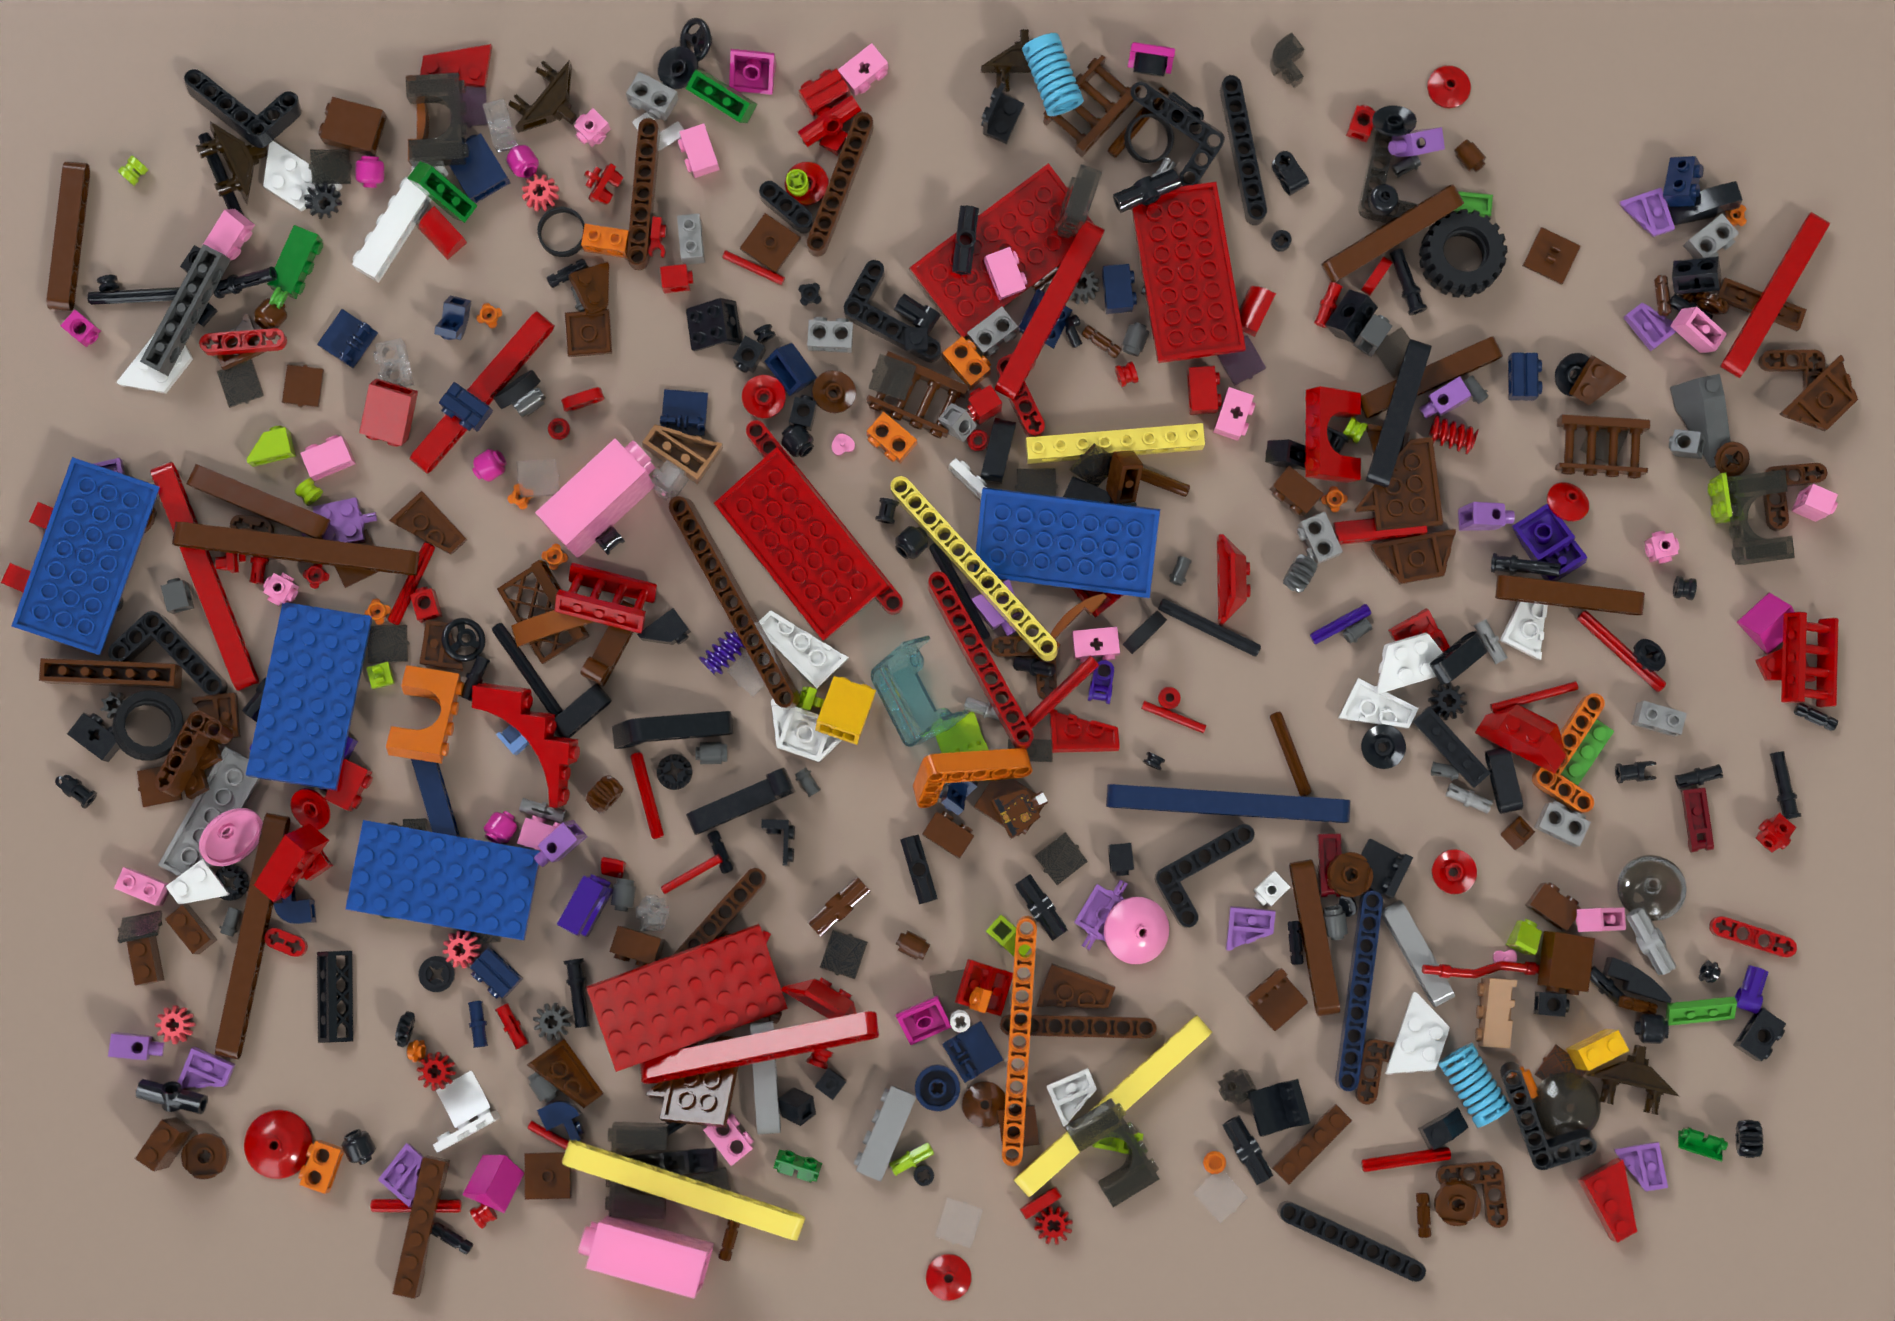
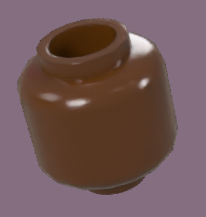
[254,298,287,329]

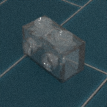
[651,460,689,501]

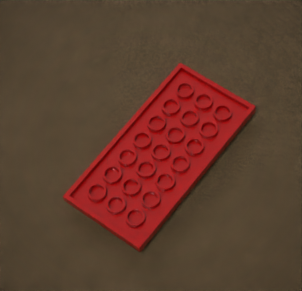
[909,163,1094,337]
[1131,182,1246,363]
[714,446,890,641]
[586,924,788,1072]

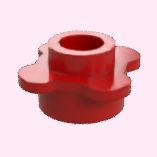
[303,564,330,589]

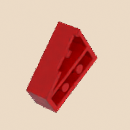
[254,823,330,902]
[1578,1158,1637,1243]

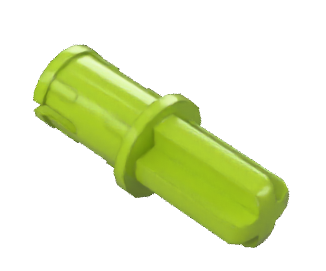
[889,1143,934,1176]

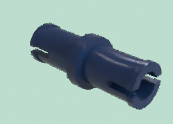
[468,1001,488,1048]

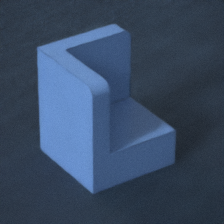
[496,725,529,756]

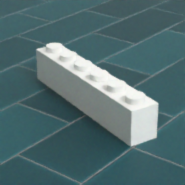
[352,154,449,283]

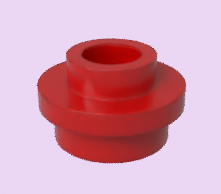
[548,418,570,440]
[967,429,989,452]
[1158,687,1181,709]

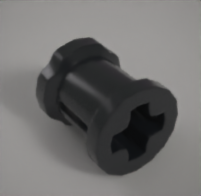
[875,498,899,524]
[596,526,625,555]

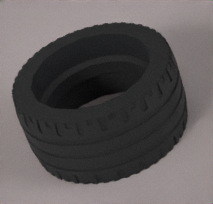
[112,690,184,761]

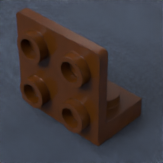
[1245,968,1308,1031]

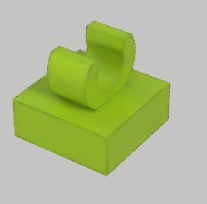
[366,662,395,690]
[796,686,824,711]

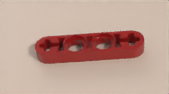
[199,328,287,356]
[1709,916,1797,958]

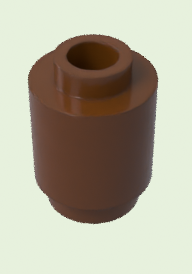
[1454,139,1486,172]
[895,930,931,960]

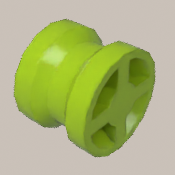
[1343,416,1368,444]
[294,478,323,506]

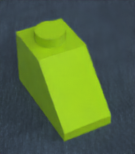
[247,426,296,467]
[1505,919,1542,955]

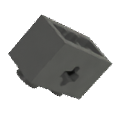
[1353,314,1392,357]

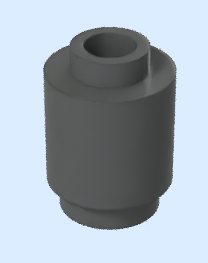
[1122,322,1150,357]
[512,387,546,417]
[696,742,728,765]
[611,878,636,912]
[1323,905,1348,940]
[528,1072,559,1103]

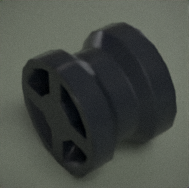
[1673,576,1697,600]

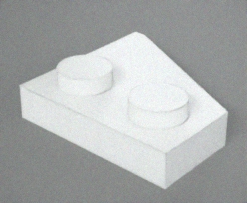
[165,859,230,905]
[1046,1068,1097,1127]

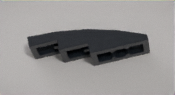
[625,1147,718,1174]

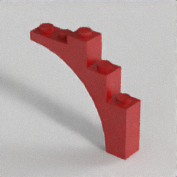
[472,683,580,808]

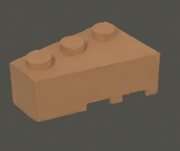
[642,424,723,484]
[1475,978,1517,1048]

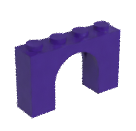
[557,874,613,937]

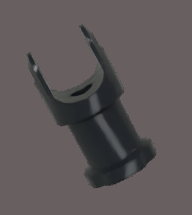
[1615,761,1657,783]
[55,775,97,809]

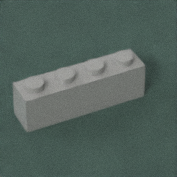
[854,1085,916,1182]

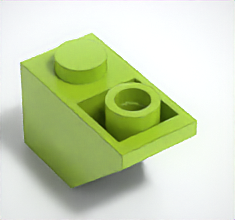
[985,914,1031,957]

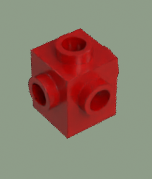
[1755,812,1797,853]

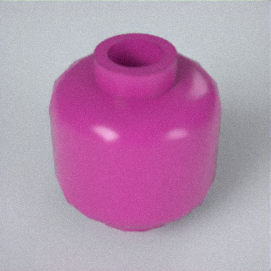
[506,145,539,178]
[356,156,384,188]
[472,449,507,482]
[483,811,517,844]

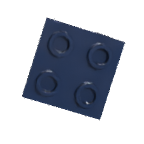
[1018,289,1073,349]
[317,309,378,369]
[660,389,708,436]
[942,1021,1003,1083]

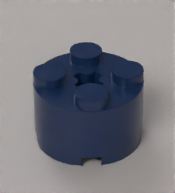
[915,1064,960,1111]

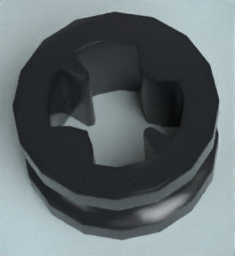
[1271,230,1292,252]
[97,275,119,291]
[754,324,776,343]
[1143,752,1165,770]
[913,1165,934,1186]

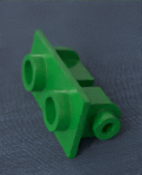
[1678,1127,1728,1162]
[773,1149,822,1183]

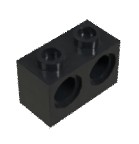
[1672,256,1721,295]

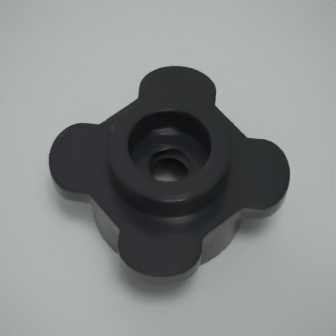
[799,283,822,306]
[1698,960,1721,983]

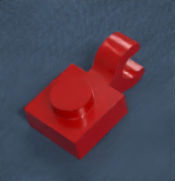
[648,217,667,258]

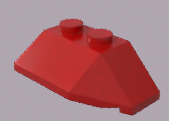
[1217,534,1251,625]
[1475,704,1566,774]
[781,977,857,1019]

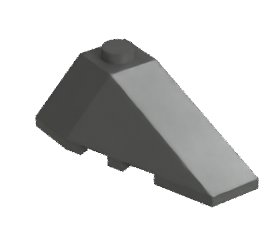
[1670,374,1733,468]

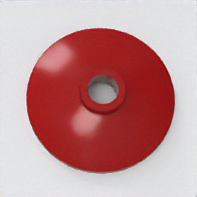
[1427,66,1471,108]
[785,162,829,205]
[742,375,786,419]
[1547,482,1589,522]
[290,788,331,830]
[1432,849,1477,894]
[926,1254,971,1301]

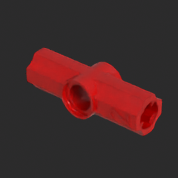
[797,95,862,147]

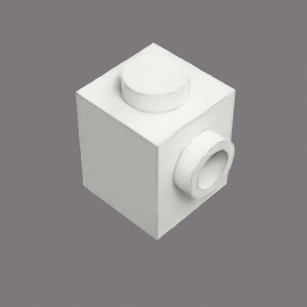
[1253,871,1291,906]

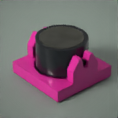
[1128,42,1175,77]

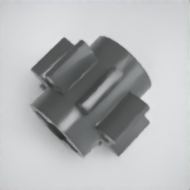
[100,692,124,719]

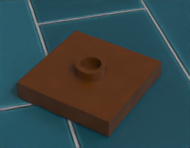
[740,213,801,273]
[565,309,613,357]
[524,1152,571,1200]

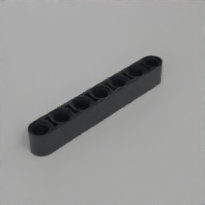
[1220,75,1267,225]
[1366,339,1432,488]
[1277,1201,1426,1282]

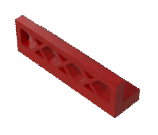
[1333,518,1428,545]

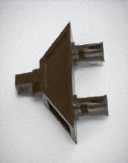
[981,29,1031,93]
[508,60,577,133]
[196,121,267,204]
[1587,1045,1680,1115]

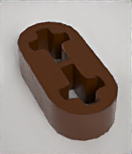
[230,515,274,533]

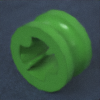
[269,286,289,309]

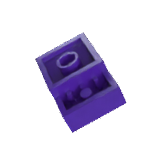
[1512,503,1588,581]

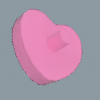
[832,433,855,456]
[1493,950,1517,971]

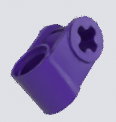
[1088,660,1114,704]

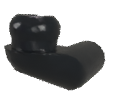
[1065,315,1082,348]

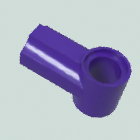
[1735,965,1769,1014]

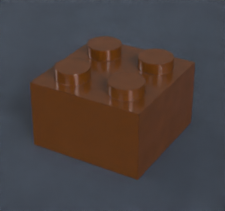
[609,926,665,966]

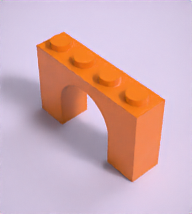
[386,665,464,764]

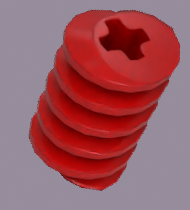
[1429,415,1479,455]

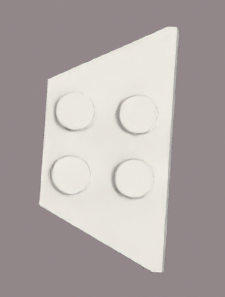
[263,141,342,212]
[117,335,193,394]
[1374,633,1443,694]
[771,699,842,762]
[1385,992,1450,1075]

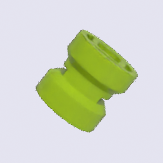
[117,155,149,186]
[786,169,809,196]

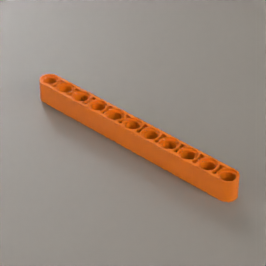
[1002,916,1037,1166]

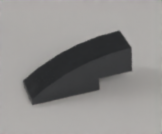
[1668,181,1743,226]
[1603,957,1672,1003]

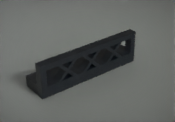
[1412,707,1491,788]
[317,951,353,1043]

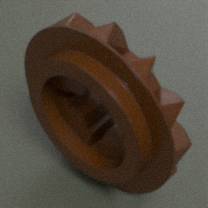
[1694,292,1730,315]
[1714,441,1750,477]

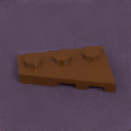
[389,491,467,555]
[1036,963,1116,1009]
[527,1039,604,1108]

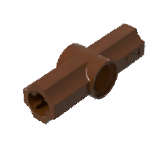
[808,877,870,937]

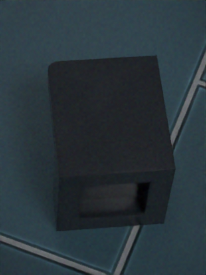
[778,1088,816,1126]

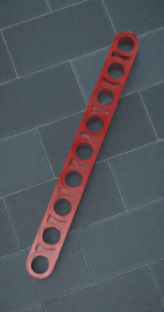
[1720,212,1830,378]
[994,220,1105,400]
[410,311,555,474]
[927,571,1034,749]

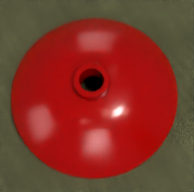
[244,1110,313,1179]

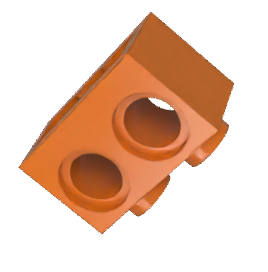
[581,224,629,258]
[942,336,991,390]
[866,411,917,463]
[299,1140,344,1194]

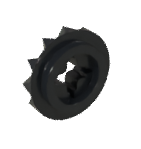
[1633,639,1666,673]
[657,754,693,790]
[216,865,249,901]
[418,956,455,992]
[395,1011,415,1047]

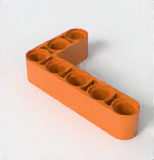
[1532,693,1605,813]
[913,748,1032,808]

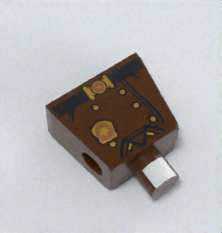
[991,789,1048,839]

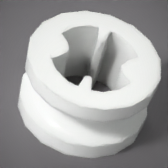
[950,1010,970,1032]

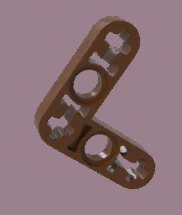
[1758,350,1826,390]
[1761,463,1828,531]
[991,635,1057,700]
[1355,1039,1395,1105]
[1436,1161,1508,1228]

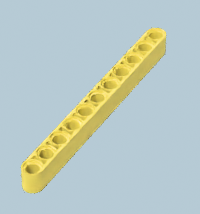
[891,476,1058,661]
[1014,1015,1212,1197]
[562,1140,805,1240]

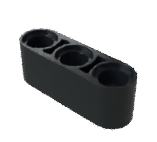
[759,181,813,233]
[981,418,1016,484]
[1430,631,1488,685]
[555,684,612,738]
[1485,747,1523,814]

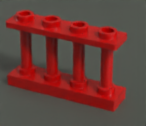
[555,563,657,634]
[1781,612,1839,707]

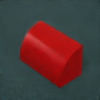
[418,206,467,260]
[1239,286,1276,337]

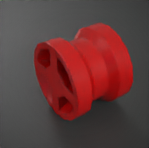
[1115,361,1139,387]
[806,1049,833,1070]
[469,1204,498,1229]

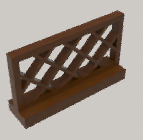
[497,560,590,664]

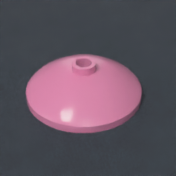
[199,808,263,866]
[1104,897,1169,964]

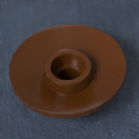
[812,370,856,413]
[962,1081,1006,1127]

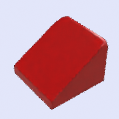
[819,130,848,156]
[601,857,626,879]

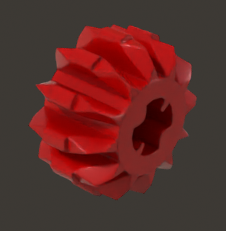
[417,1052,456,1091]
[1034,1205,1073,1245]

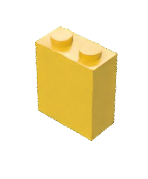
[815,676,876,745]
[1566,1029,1629,1071]

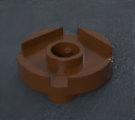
[1327,852,1373,898]
[181,1133,229,1179]
[1434,1181,1481,1226]

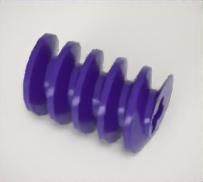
[699,630,746,675]

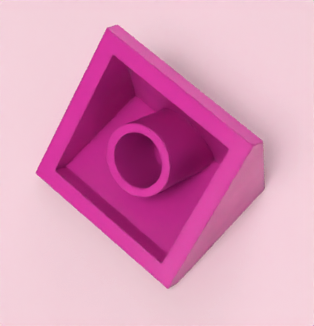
[729,49,776,95]
[1737,592,1794,655]
[896,995,951,1045]
[463,1155,524,1214]

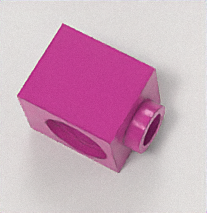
[60,309,101,347]

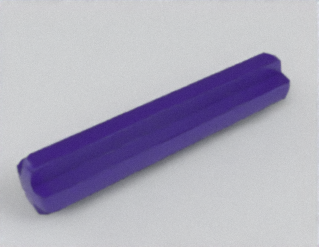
[1310,604,1371,644]

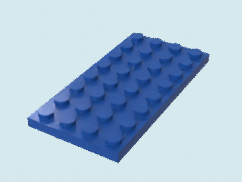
[11,457,160,656]
[974,487,1161,598]
[245,602,372,791]
[345,820,540,941]

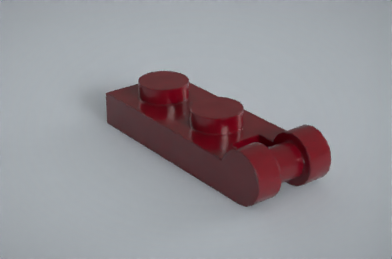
[1681,788,1714,853]
[1317,833,1342,897]

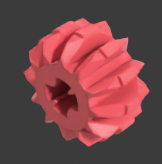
[522,174,559,212]
[442,930,482,968]
[155,1005,196,1044]

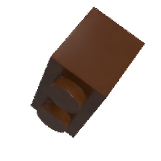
[1106,451,1143,504]
[1270,466,1324,517]
[922,811,974,859]
[1525,882,1581,932]
[165,905,217,954]
[126,936,165,986]

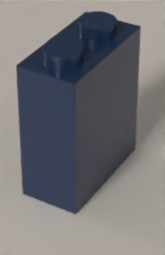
[443,133,510,204]

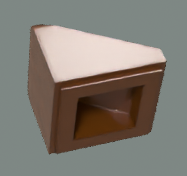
[1500,816,1535,850]

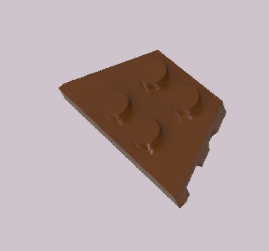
[1779,355,1858,431]
[1371,529,1456,585]

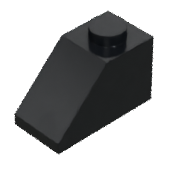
[1265,439,1306,470]
[637,608,691,645]
[1418,1107,1469,1150]

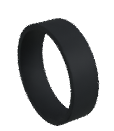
[1124,113,1174,163]
[537,207,585,257]
[493,370,540,409]
[1123,610,1167,654]

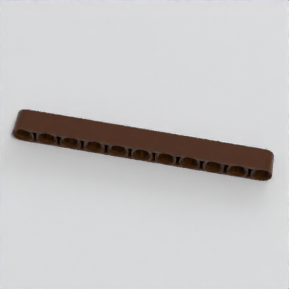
[669,496,800,708]
[172,522,420,576]
[215,813,290,1060]

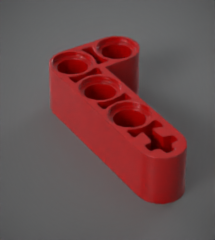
[996,353,1045,437]

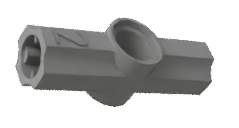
[1626,907,1676,975]

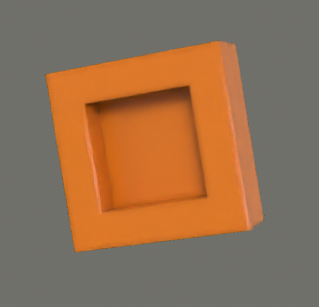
[969,987,992,1013]

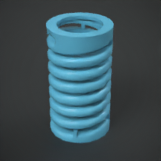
[1022,33,1084,116]
[1438,1043,1512,1128]

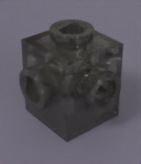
[1218,1069,1257,1105]

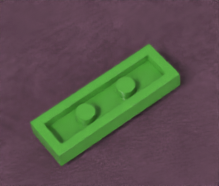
[1561,719,1614,786]
[1665,997,1737,1025]

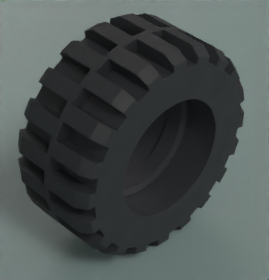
[1419,209,1508,298]

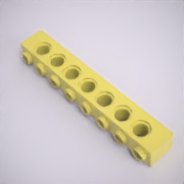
[1025,423,1205,464]

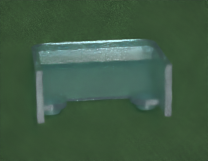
[871,635,969,747]

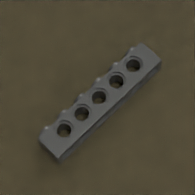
[140,244,231,376]

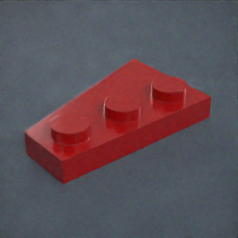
[420,44,492,88]
[1049,709,1120,753]

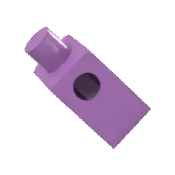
[1388,127,1445,157]
[1419,376,1471,419]
[1458,502,1515,531]
[971,579,1021,636]
[534,820,588,867]
[108,1032,165,1060]

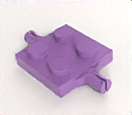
[302,497,378,543]
[1074,880,1128,950]

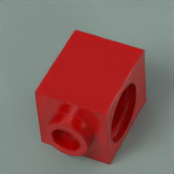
[1346,105,1376,142]
[660,264,694,294]
[410,586,442,623]

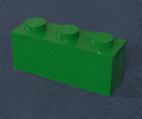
[685,69,758,123]
[407,161,478,223]
[267,225,323,299]

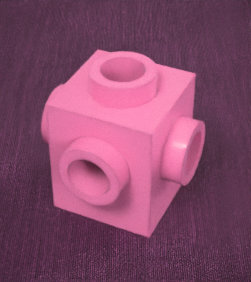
[574,108,611,147]
[1645,530,1679,564]
[263,572,299,606]

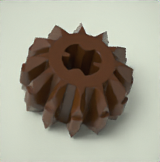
[585,775,623,813]

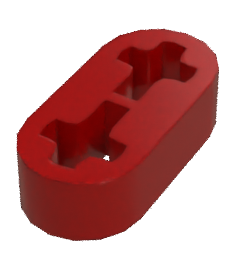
[1361,257,1393,296]
[561,387,604,412]
[264,928,308,957]
[1020,1186,1062,1219]

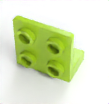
[1707,473,1744,524]
[932,712,988,753]

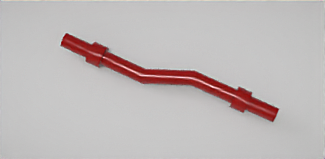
[1422,961,1540,979]

